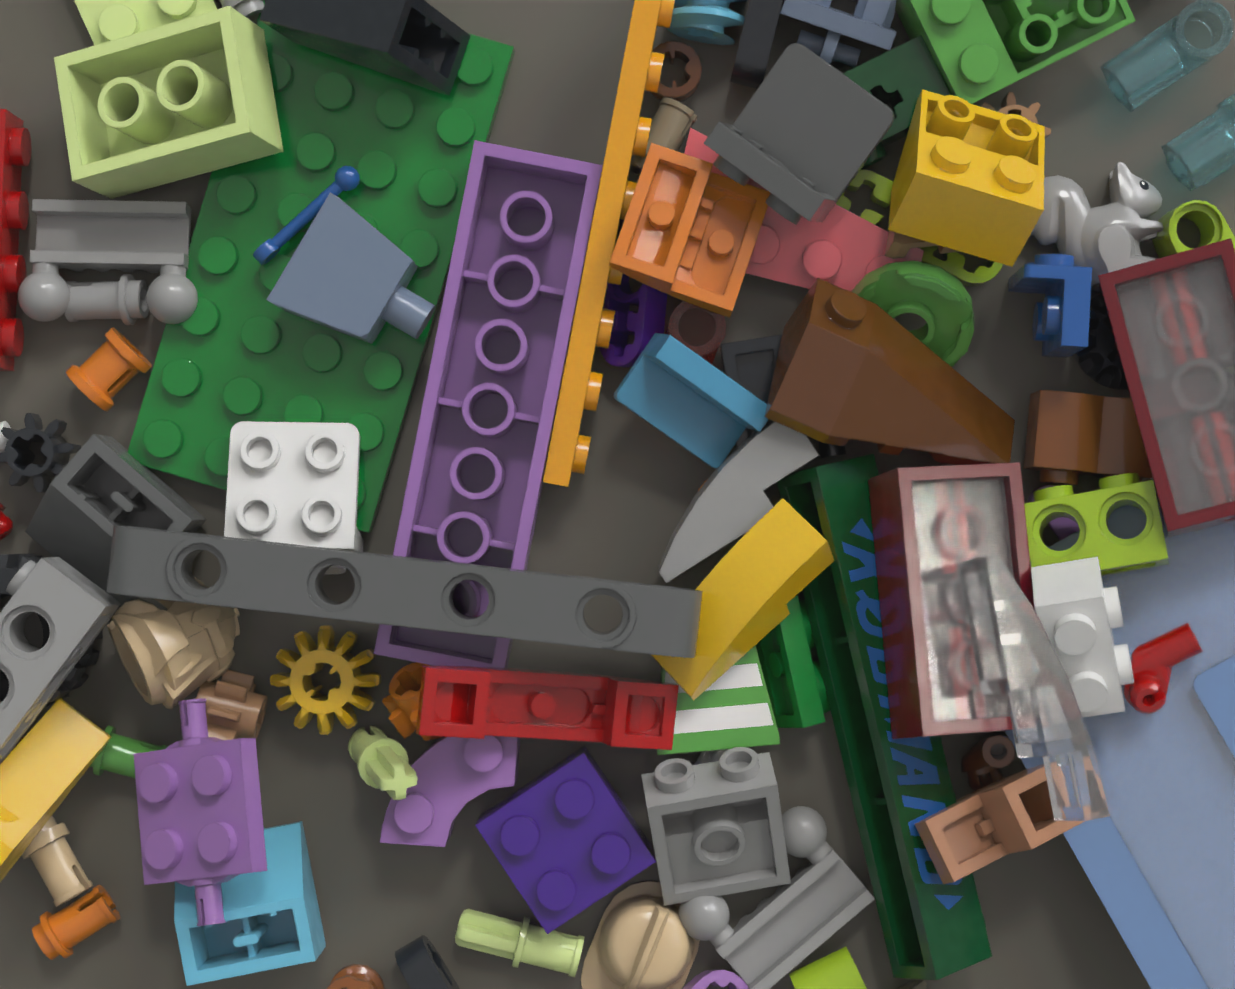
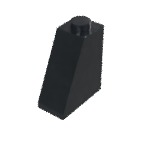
[259,0,471,96]

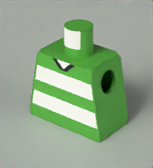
[656,646,780,755]

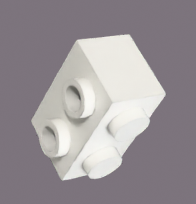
[1031,557,1134,721]

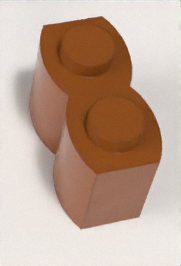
[1023,390,1153,486]

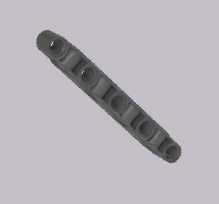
[106,525,703,658]

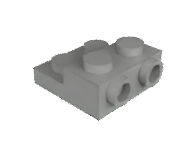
[641,747,791,906]

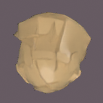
[107,577,240,709]

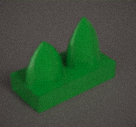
[756,596,831,728]

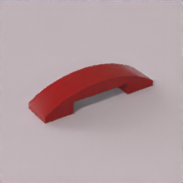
[416,666,679,750]

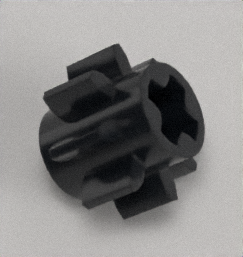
[0,413,81,493]

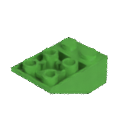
[895,0,1136,104]

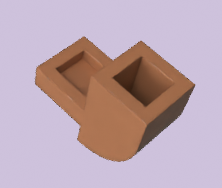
[915,761,1085,884]

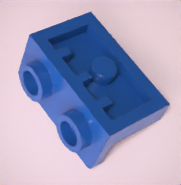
[1008,254,1092,358]

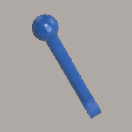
[253,166,360,265]

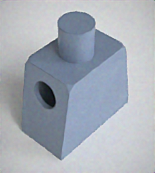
[266,192,436,344]

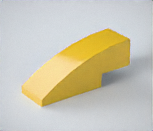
[650,498,834,701]

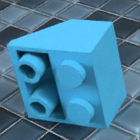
[174,821,326,986]

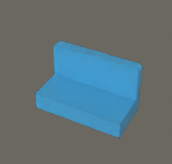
[614,333,768,468]

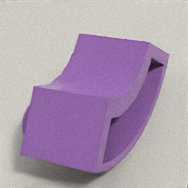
[380,735,520,847]

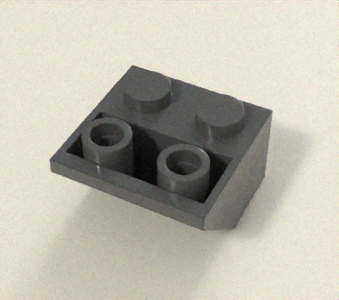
[25,434,207,611]

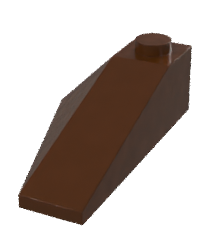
[764,278,1015,465]

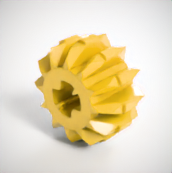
[270,625,381,735]

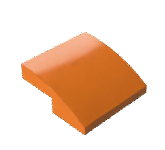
[609,143,771,318]

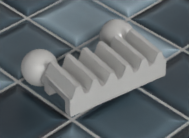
[18,199,198,324]
[679,806,875,989]

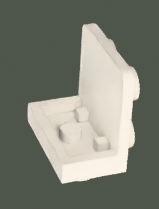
[224,421,364,574]

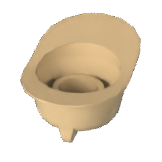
[581,881,700,989]

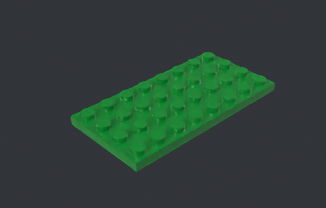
[128,0,515,533]

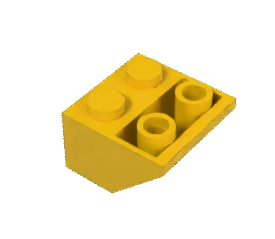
[888,89,1045,267]

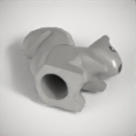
[1031,162,1163,292]

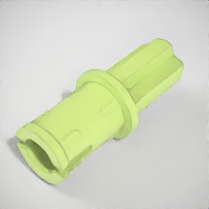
[348,726,418,800]
[455,909,585,977]

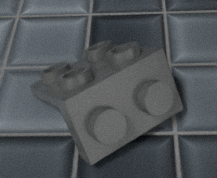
[704,43,894,225]

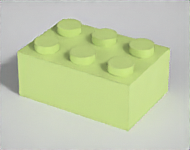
[54,6,284,199]

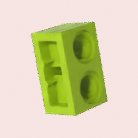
[1024,473,1169,576]

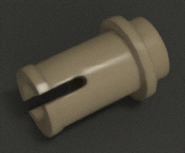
[630,97,698,176]

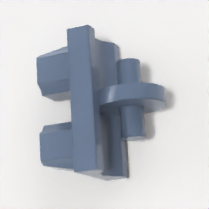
[780,0,897,68]

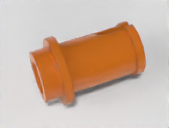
[32,884,120,960]

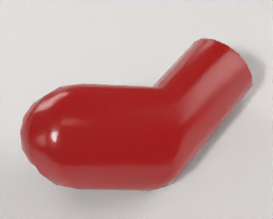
[1123,622,1203,714]

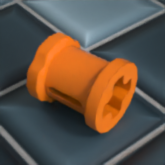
[66,327,152,412]

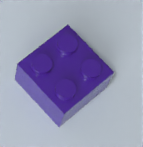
[475,745,656,934]

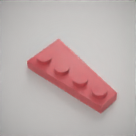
[684,128,924,291]

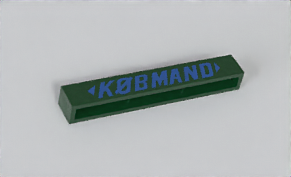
[777,454,992,980]

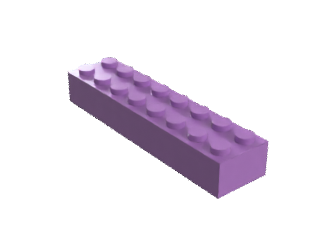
[374,140,603,668]

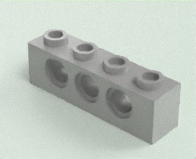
[0,557,121,764]

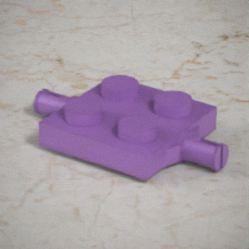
[133,698,267,926]

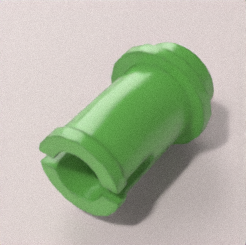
[90,725,169,778]

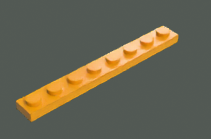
[543,0,675,487]

